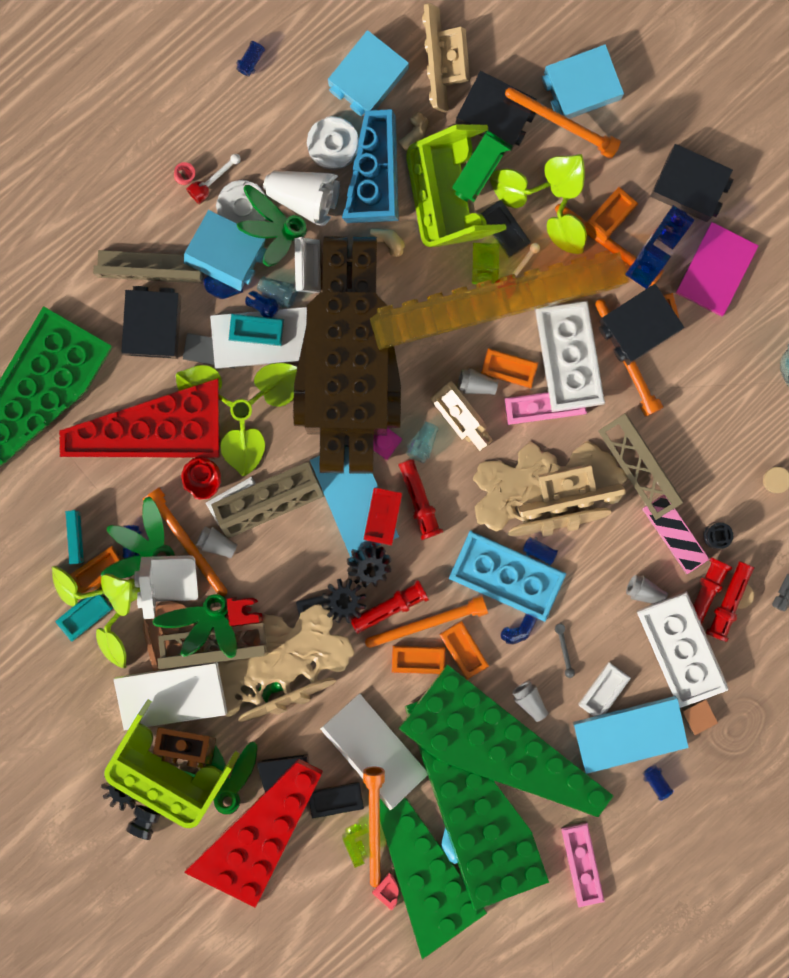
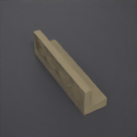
[93,250,204,284]
[598,413,683,520]
[211,462,324,538]
[157,623,268,669]

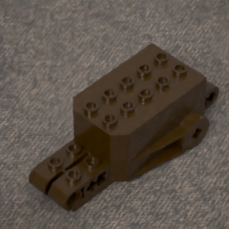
[293,236,401,474]

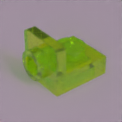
[472,243,499,286]
[342,823,369,868]

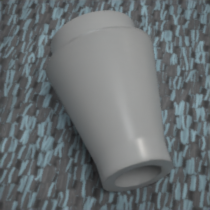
[457,368,498,395]
[196,527,237,559]
[626,575,668,604]
[512,681,548,722]

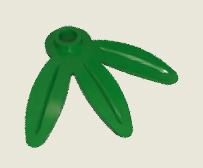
[237,185,307,267]
[101,497,175,579]
[152,594,237,658]
[182,741,257,815]

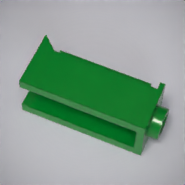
[452,130,513,202]

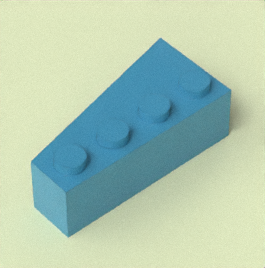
[342,109,399,223]

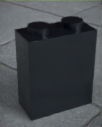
[456,70,537,151]
[650,144,734,222]
[599,284,685,366]
[121,286,181,359]

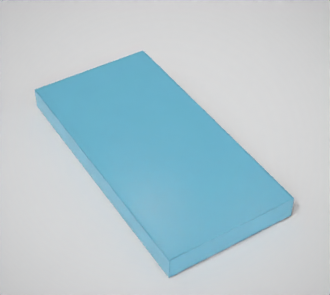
[310,446,399,557]
[448,531,566,622]
[573,696,689,774]

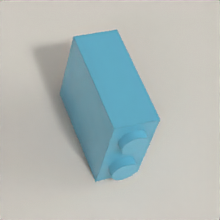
[328,30,409,116]
[542,44,624,119]
[184,210,266,291]

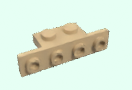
[422,3,470,112]
[517,464,626,519]

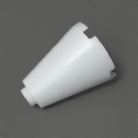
[263,170,340,226]

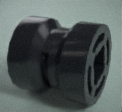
[703,522,734,549]
[126,805,161,840]

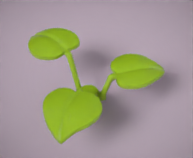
[490,154,587,254]
[176,363,297,476]
[51,566,140,668]

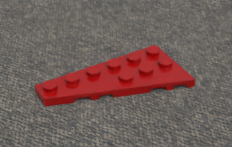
[59,378,219,458]
[184,759,323,908]

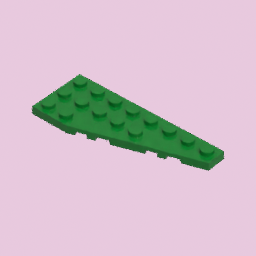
[0,306,113,467]
[398,665,613,817]
[405,701,549,910]

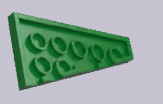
[380,797,487,960]

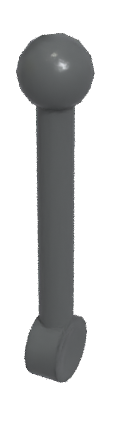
[555,624,575,678]

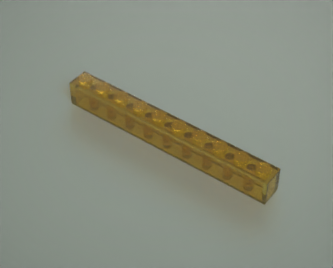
[370,251,629,350]

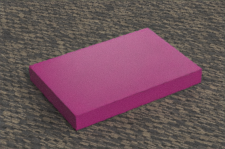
[675,222,759,317]

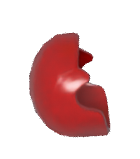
[181,457,221,500]

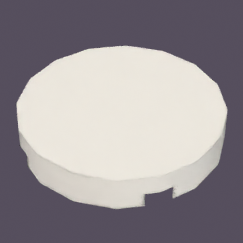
[307,116,359,170]
[216,180,267,223]

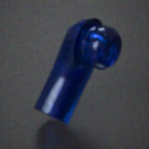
[204,276,244,299]
[500,614,537,645]

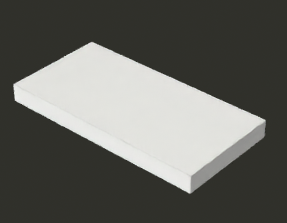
[535,301,605,412]
[210,307,307,369]
[637,591,729,708]
[114,662,228,730]
[320,694,428,810]

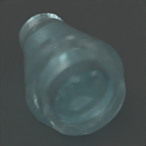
[257,276,298,308]
[406,422,439,463]

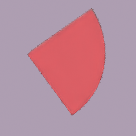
[372,872,399,910]

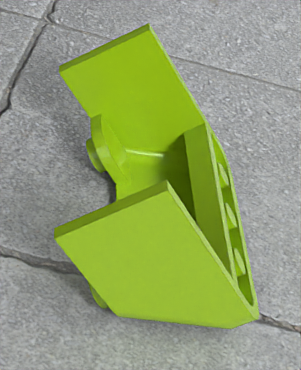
[406,124,506,247]
[104,699,240,828]

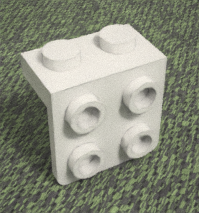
[135,555,198,619]

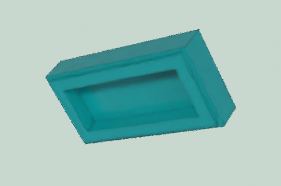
[228,314,284,346]
[65,510,84,564]
[55,589,113,642]

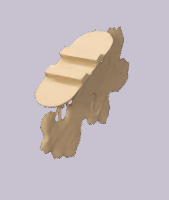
[473,441,628,537]
[218,604,354,722]

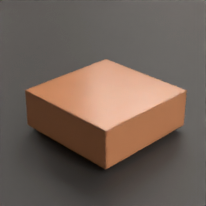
[681,699,718,735]

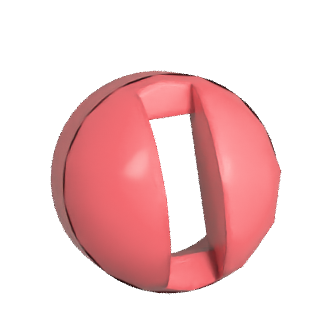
[174,162,195,185]

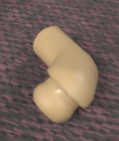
[399,112,428,151]
[370,229,405,257]

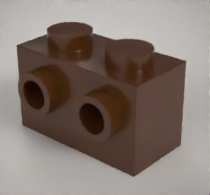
[153,727,216,768]

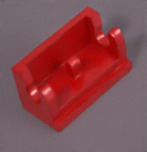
[363,488,402,546]
[227,597,263,626]

